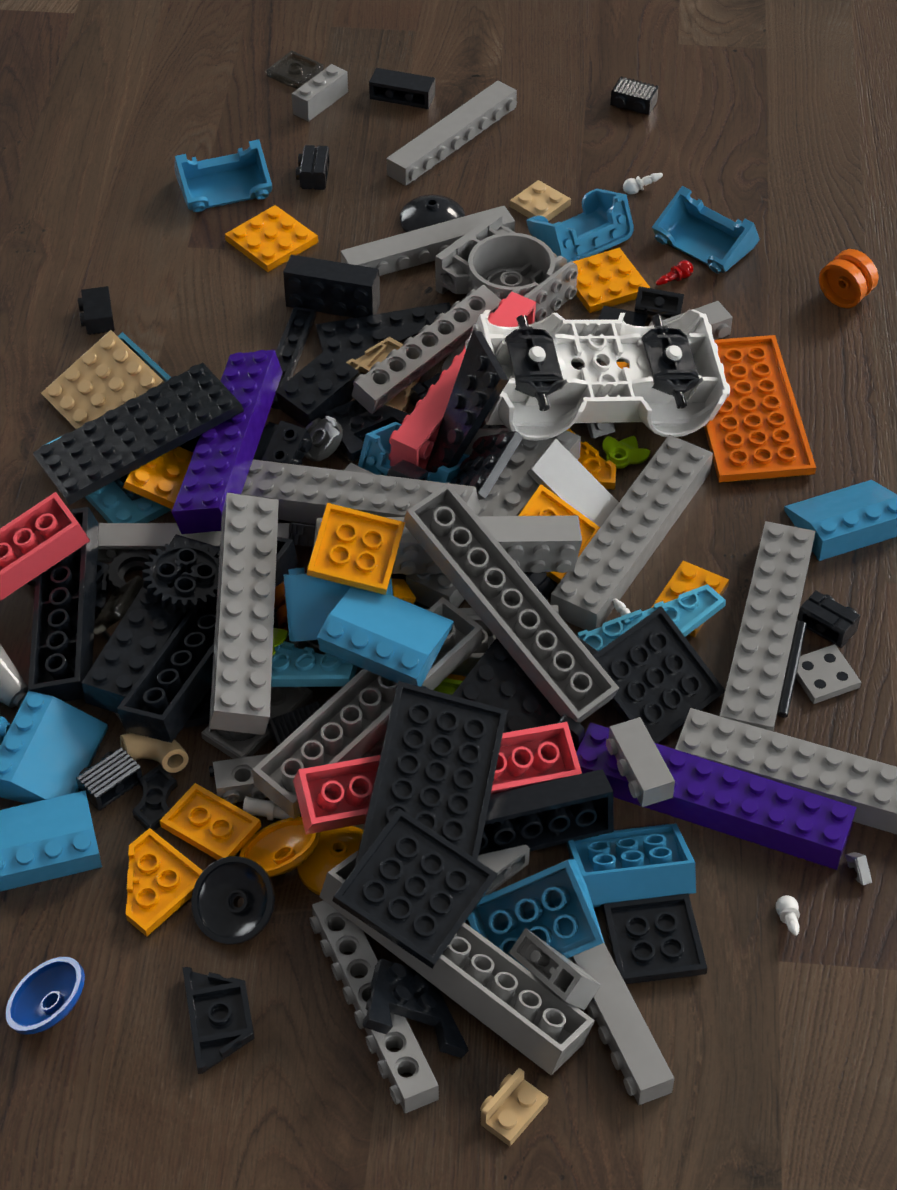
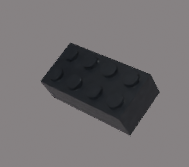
[283,255,380,318]

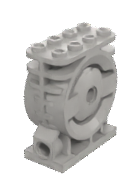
[435,212,578,323]

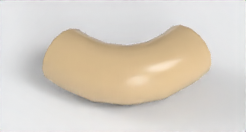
[120,733,189,773]

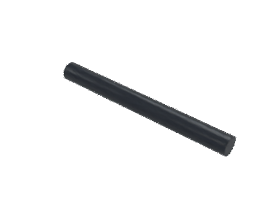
[777,621,807,718]

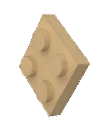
[510,180,571,221]

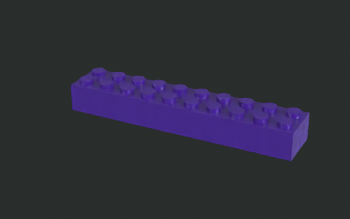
[172,350,283,534]
[576,722,857,870]

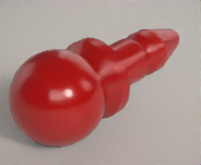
[656,260,693,285]

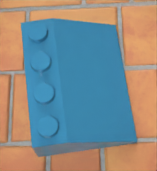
[784,480,897,561]
[317,587,454,687]
[0,691,108,804]
[0,790,102,891]
[567,823,696,907]
[468,859,605,970]

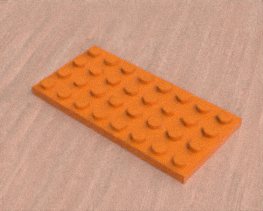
[704,335,816,482]

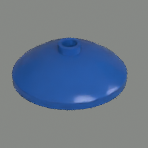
[6,957,85,1034]

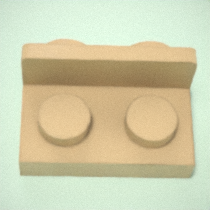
[480,1068,548,1147]

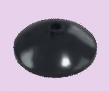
[400,194,465,232]
[191,856,275,944]

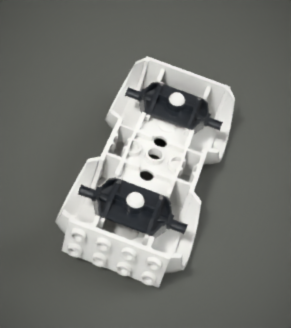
[465,310,730,441]

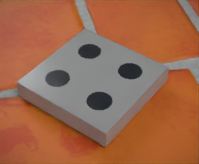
[796,644,861,704]

